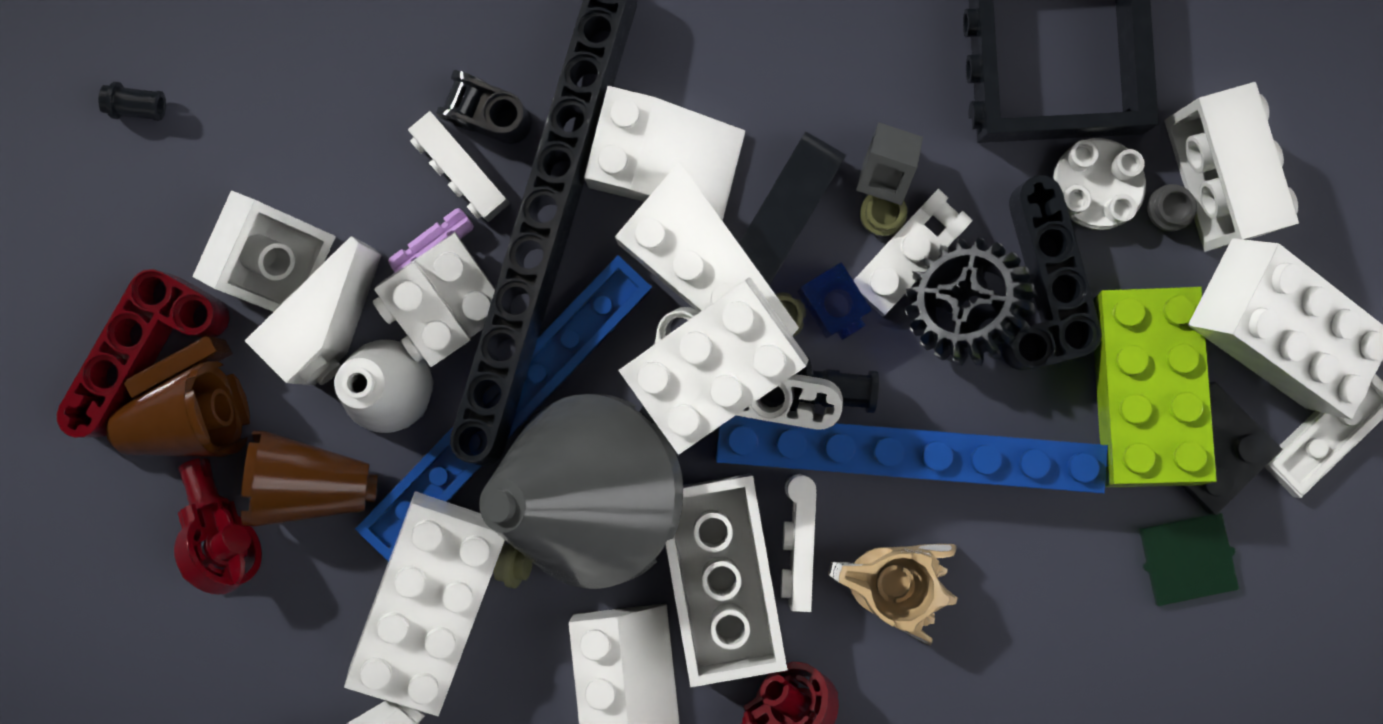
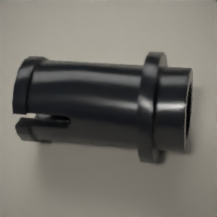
[98,82,166,121]

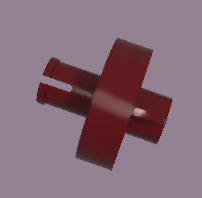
[174,458,262,595]
[740,662,839,724]

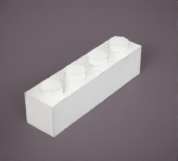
[408,111,510,222]

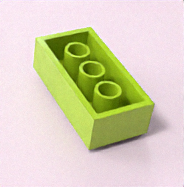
[1093,287,1217,487]

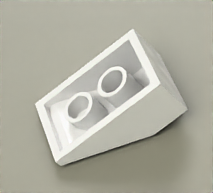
[584,86,745,221]
[245,236,381,386]

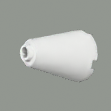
[334,340,434,433]

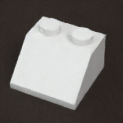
[192,190,336,312]

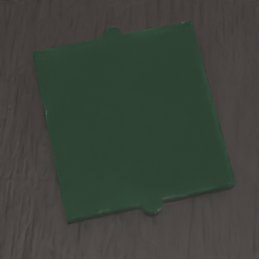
[1139,513,1239,606]

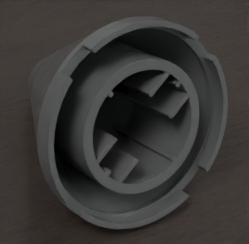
[479,394,683,589]

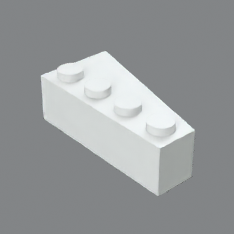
[615,161,799,336]

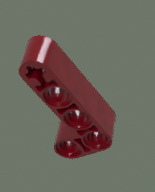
[56,269,230,438]

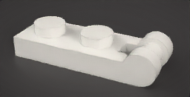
[848,188,973,317]
[780,474,816,612]

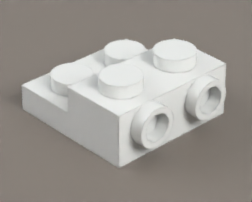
[373,232,495,367]

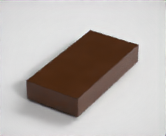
[124,336,233,398]

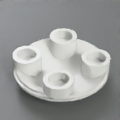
[1053,138,1146,230]

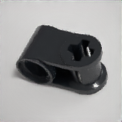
[436,70,532,144]

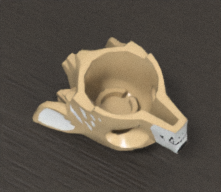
[828,544,958,645]

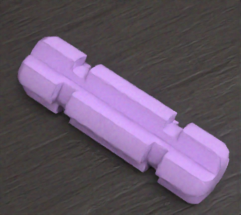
[388,208,474,272]

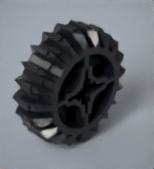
[904,237,1037,366]

